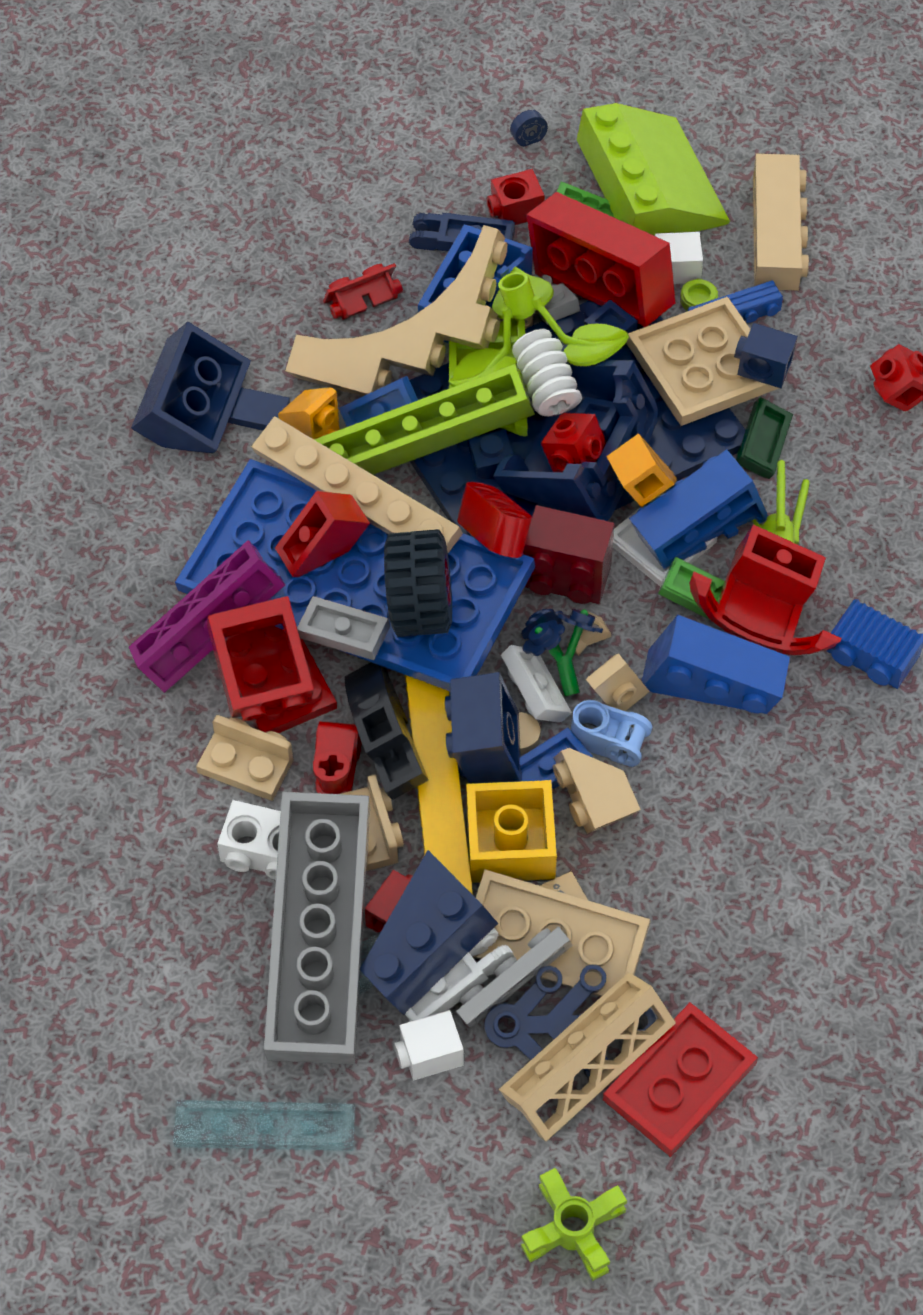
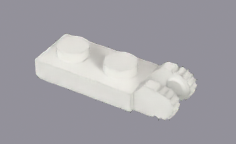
[405,928,514,1022]

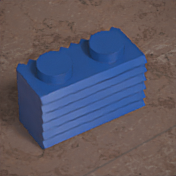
[826,599,923,689]

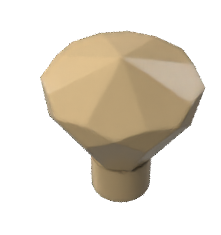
[567,612,611,656]

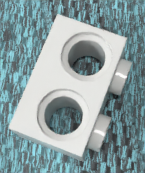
[217,800,281,880]

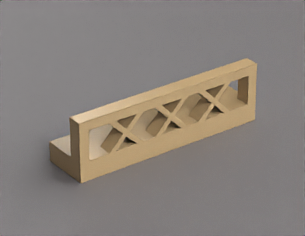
[499,972,676,1141]

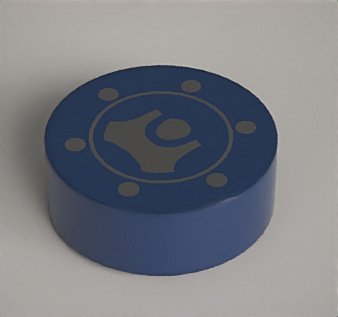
[510,110,548,147]

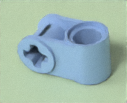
[570,700,653,767]

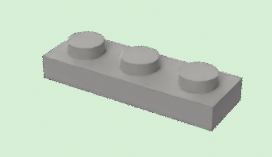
[456,926,573,1029]

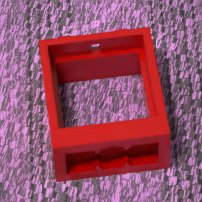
[207,596,314,721]

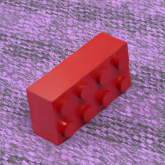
[526,192,676,327]

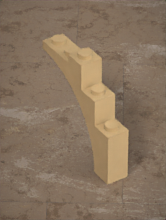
[285,225,507,396]

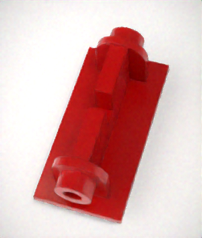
[323,263,403,320]

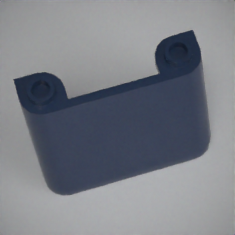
[493,360,658,521]

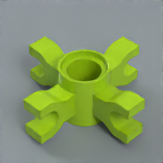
[521,1167,627,1281]

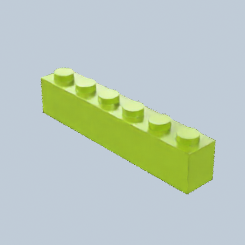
[314,364,535,475]

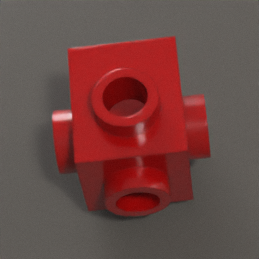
[870,344,923,411]
[541,413,606,473]

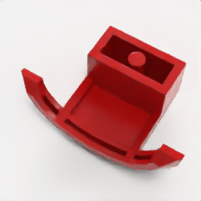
[689,524,842,655]

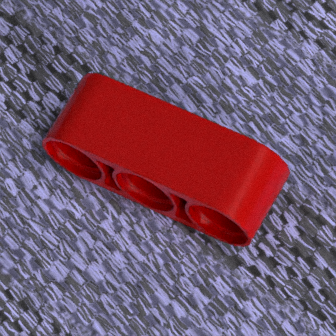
[457,482,532,558]

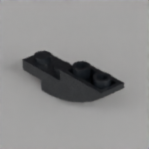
[344,662,429,800]

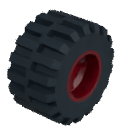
[384,529,452,637]

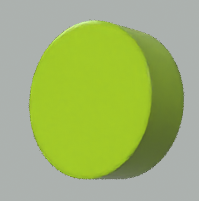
[680,279,718,311]

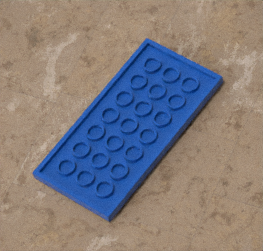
[175,459,535,691]

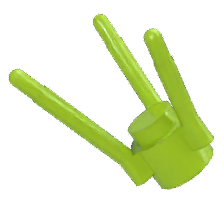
[752,460,810,545]

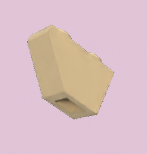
[553,748,641,834]

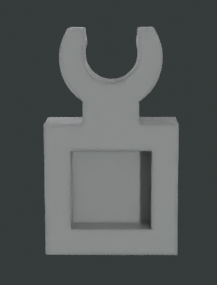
[535,275,580,324]

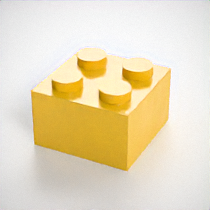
[466,780,557,883]

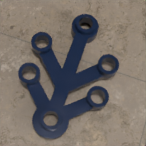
[484,965,656,1078]

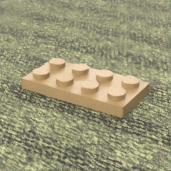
[472,869,651,997]

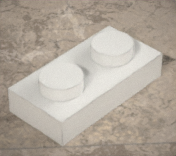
[501,645,572,722]

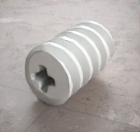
[512,329,582,417]

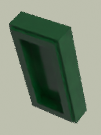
[736,397,793,479]

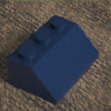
[131,322,251,454]

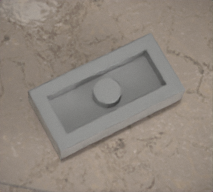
[297,596,390,660]

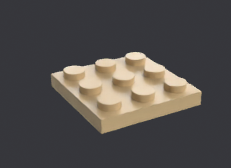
[627,297,779,426]

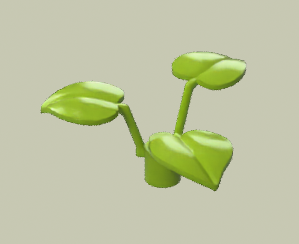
[448,267,629,387]

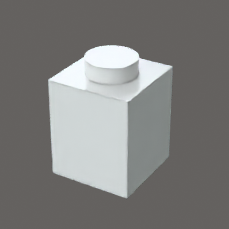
[655,232,703,284]
[394,1010,464,1081]

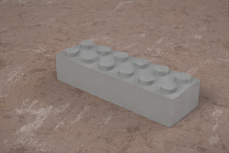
[264,792,370,1065]

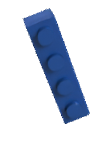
[688,280,783,323]

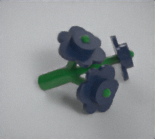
[521,609,603,696]

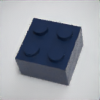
[445,672,522,784]

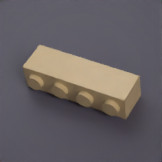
[753,153,809,291]

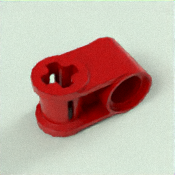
[313,721,362,794]

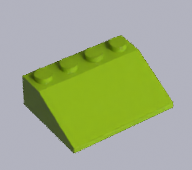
[576,103,730,236]

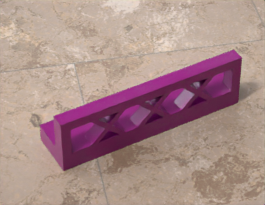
[129,540,285,693]

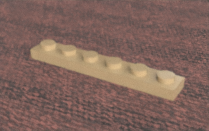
[251,416,463,553]

